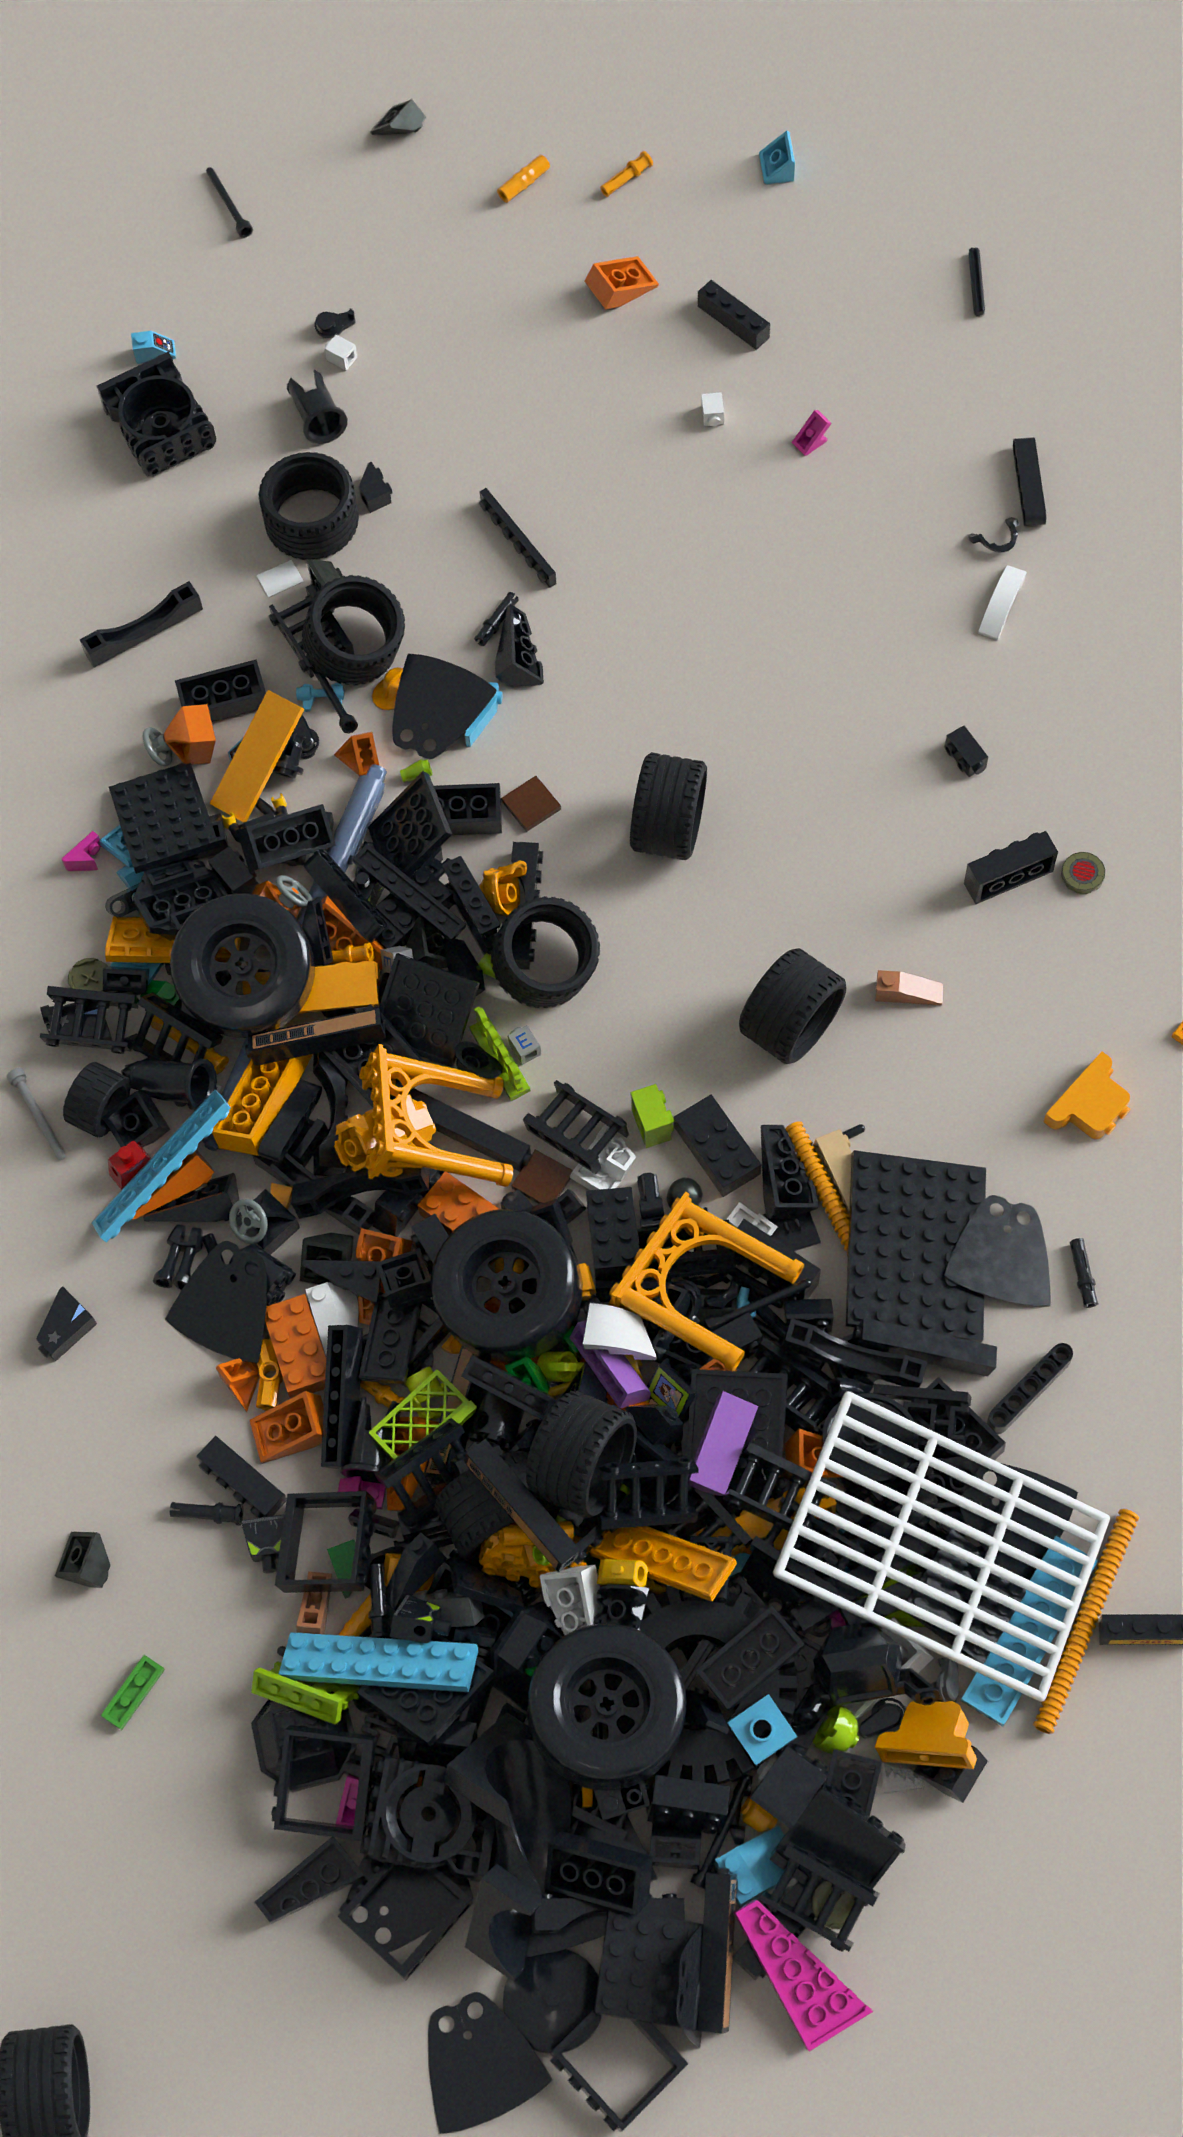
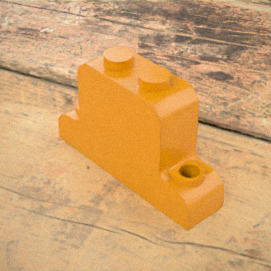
[1043,1051,1130,1139]
[875,1701,977,1769]

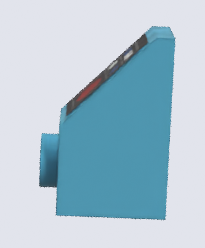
[131,331,176,364]

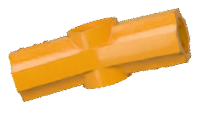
[256,1339,283,1411]

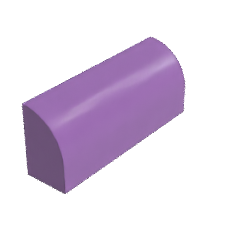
[570,1320,651,1409]
[688,1391,758,1496]

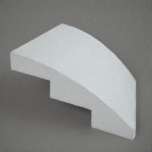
[570,1124,636,1190]
[583,1303,657,1360]

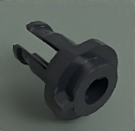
[273,733,306,778]

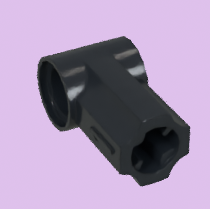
[637,1172,664,1219]
[827,1375,874,1400]

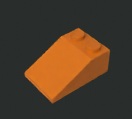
[585,256,659,309]
[250,1391,324,1463]

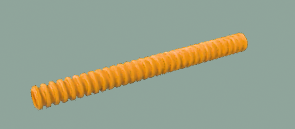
[785,1121,849,1256]
[1033,1509,1139,1734]

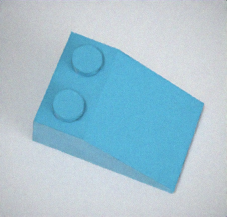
[715,1826,784,1908]

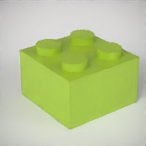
[630,1084,674,1148]

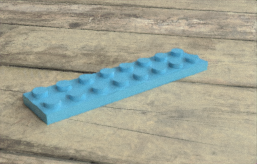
[92,1090,231,1243]
[960,1536,1098,1727]
[279,1632,479,1692]

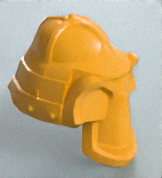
[479,860,527,917]

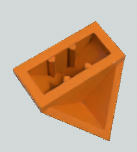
[334,732,379,776]
[216,1358,260,1412]

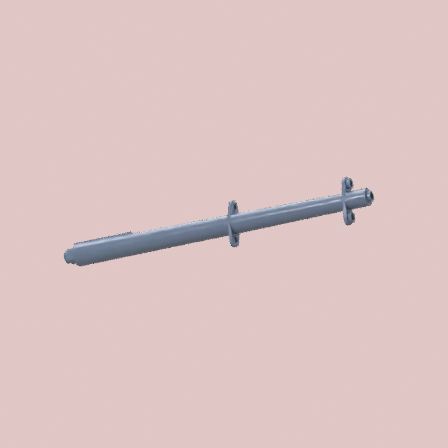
[194,764,387,1151]

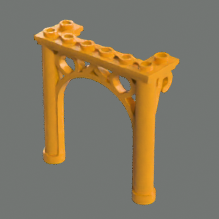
[359,1044,513,1187]
[608,1192,804,1371]

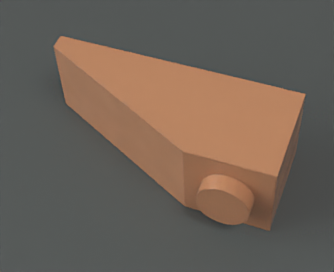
[875,970,943,1006]
[296,1572,332,1634]

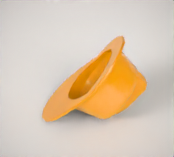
[372,667,403,710]

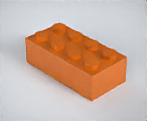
[417,1172,499,1266]
[265,1294,326,1399]

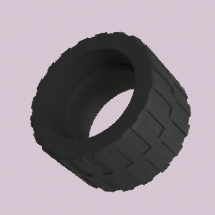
[63,1062,131,1138]

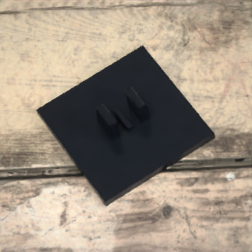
[763,1212,821,1251]

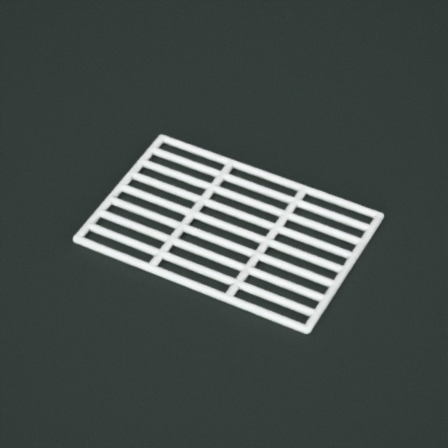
[773,1391,1110,1702]

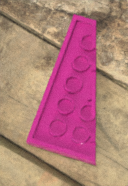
[733,1899,873,2051]

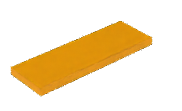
[209,690,304,823]
[242,961,379,1014]
[590,1526,737,1602]

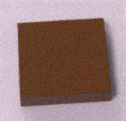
[501,776,561,832]
[511,1149,573,1204]

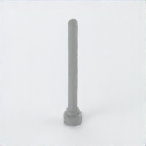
[6,1068,65,1160]

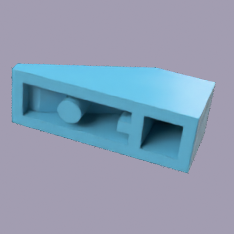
[465,682,503,747]

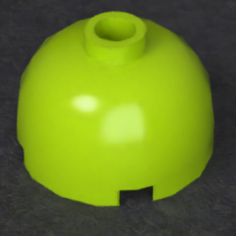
[813,1705,859,1754]

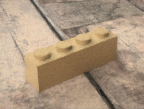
[813,1129,852,1214]

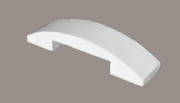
[978,565,1027,640]

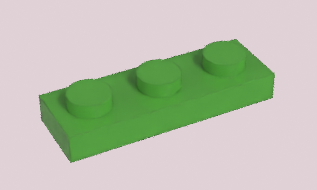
[101,1655,165,1731]

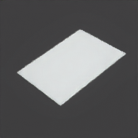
[257,560,303,597]

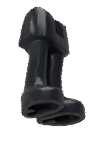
[153,1224,203,1290]

